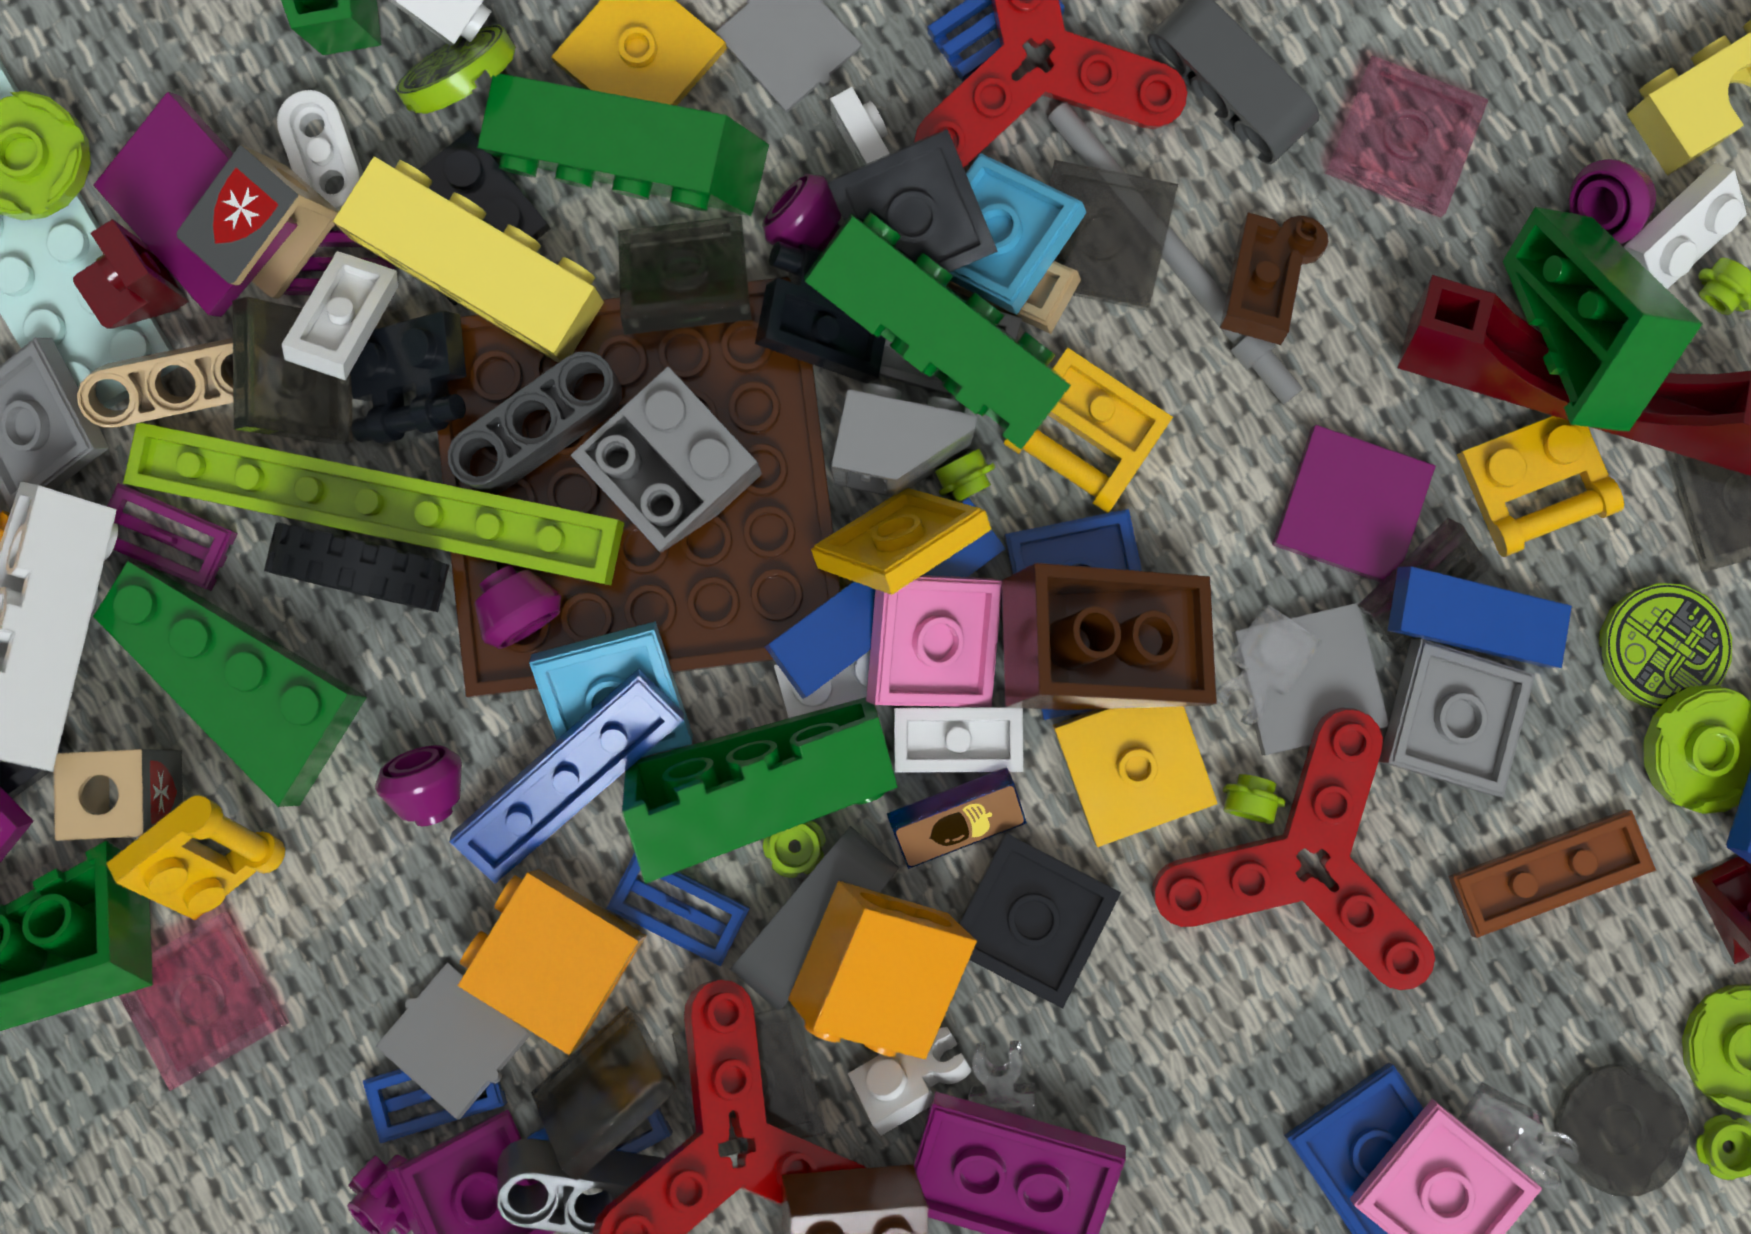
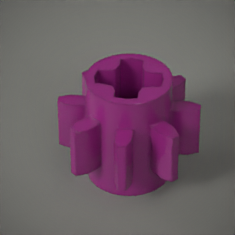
[347,1154,411,1234]

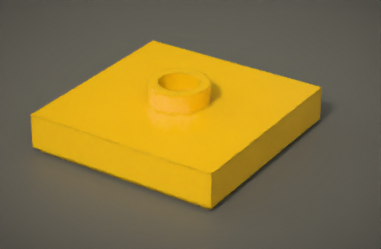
[551,0,727,106]
[811,488,992,595]
[1052,707,1218,847]

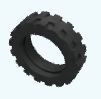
[264,523,450,612]

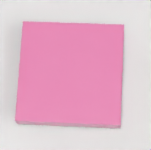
[866,575,1002,707]
[1350,1098,1542,1234]

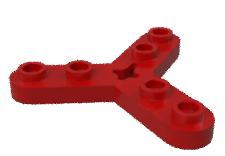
[913,0,1187,168]
[1152,707,1435,990]
[593,980,866,1234]

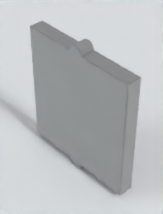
[715,0,862,113]
[375,962,531,1120]

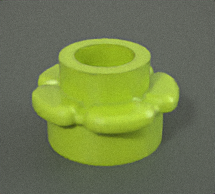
[1698,258,1751,315]
[935,448,995,502]
[1222,774,1285,824]
[763,821,826,878]
[1695,1114,1751,1180]

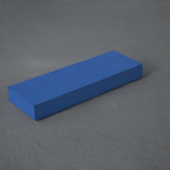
[1387,566,1572,668]

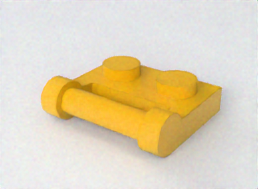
[1003,347,1173,513]
[1457,416,1624,557]
[106,795,285,920]

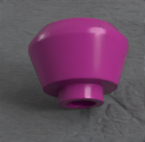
[1568,159,1656,244]
[762,174,842,251]
[475,565,561,649]
[375,745,462,826]

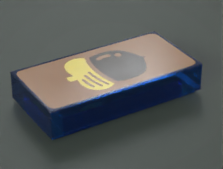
[887,767,1027,869]

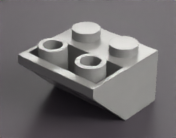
[571,367,762,553]
[831,384,978,497]

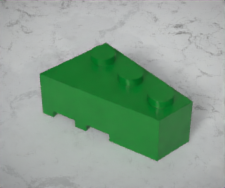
[1502,206,1703,432]

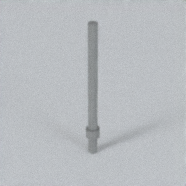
[1048,102,1303,405]

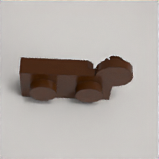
[1220,212,1329,345]

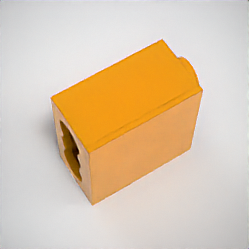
[457,869,647,1055]
[788,881,977,1060]

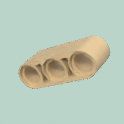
[77,337,274,428]

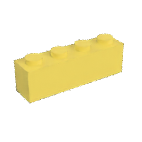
[333,156,604,363]

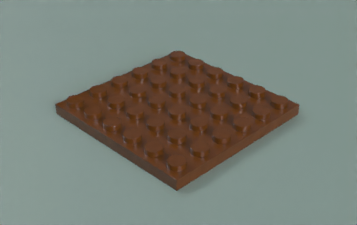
[437,277,841,698]

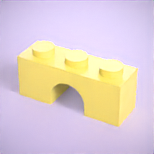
[1627,20,1751,176]

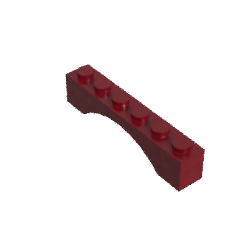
[1397,275,1751,476]

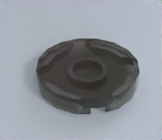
[1554,1063,1689,1196]

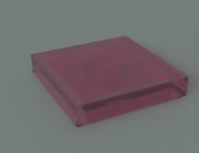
[1325,56,1489,218]
[119,912,289,1091]

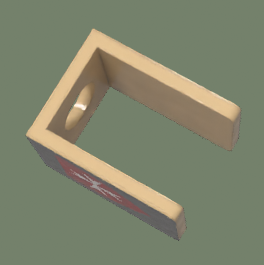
[177,144,339,299]
[54,749,183,841]

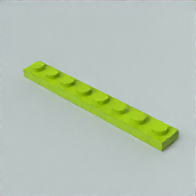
[123,422,625,586]

